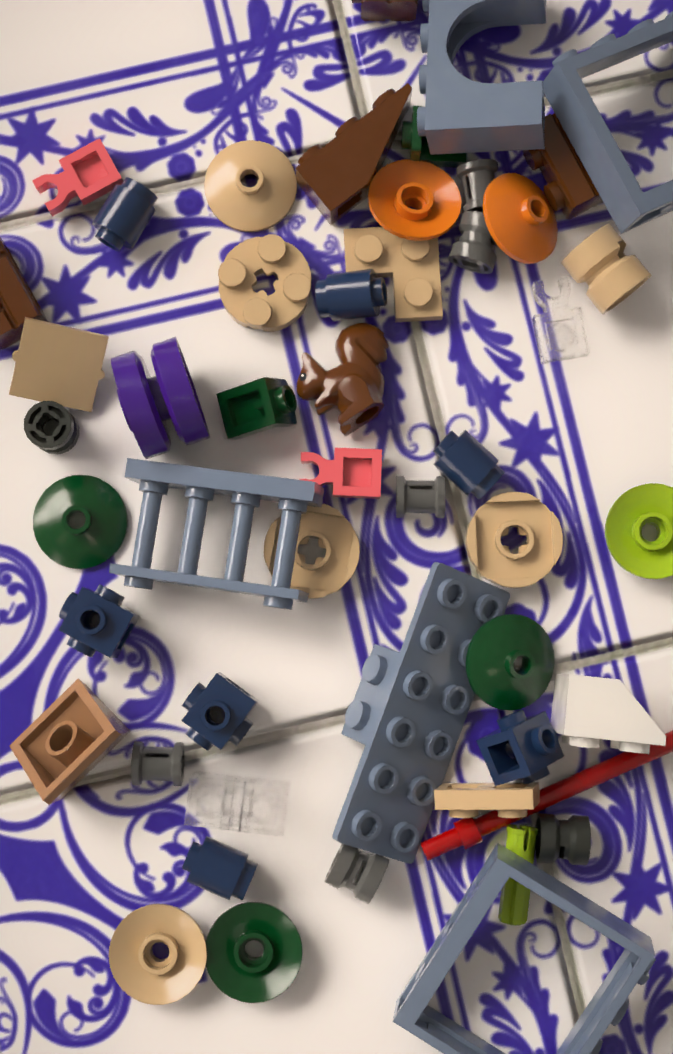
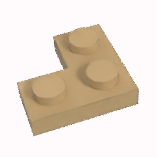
[344,227,443,323]

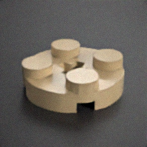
[218,234,312,332]
[465,492,563,588]
[264,504,360,599]

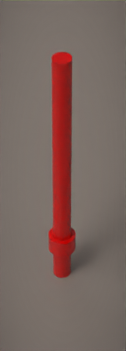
[420,730,673,861]

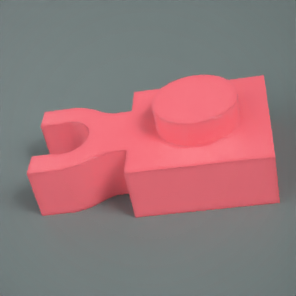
[32,138,123,217]
[300,447,382,499]

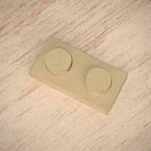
[434,782,540,818]

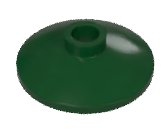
[33,475,128,569]
[466,614,555,711]
[205,902,303,1003]

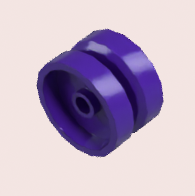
[111,337,210,459]

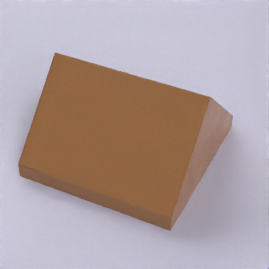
[9,678,130,805]

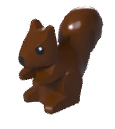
[296,322,389,436]

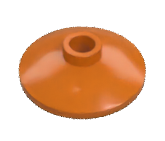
[368,159,462,241]
[483,173,558,264]

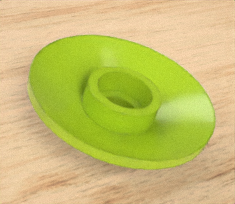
[605,483,673,579]

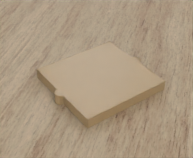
[9,317,109,412]

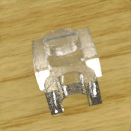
[532,276,590,364]

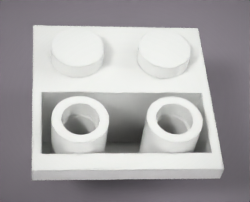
[551,673,666,754]

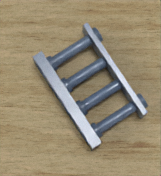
[109,458,324,610]

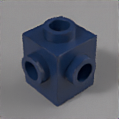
[59,584,140,658]
[181,672,259,751]
[476,710,564,786]

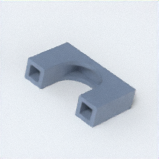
[417,0,547,155]

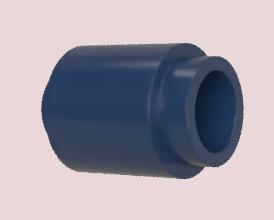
[92,177,158,252]
[315,269,387,321]
[433,430,504,500]
[182,836,258,901]

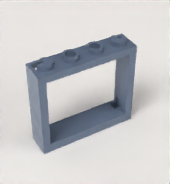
[543,11,673,234]
[392,843,656,1054]

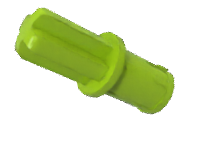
[498,824,538,926]

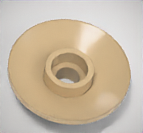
[204,140,297,232]
[109,904,207,1005]

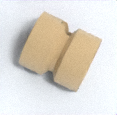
[561,223,652,314]

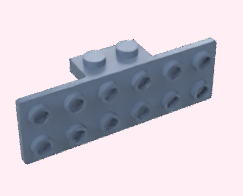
[332,562,510,864]

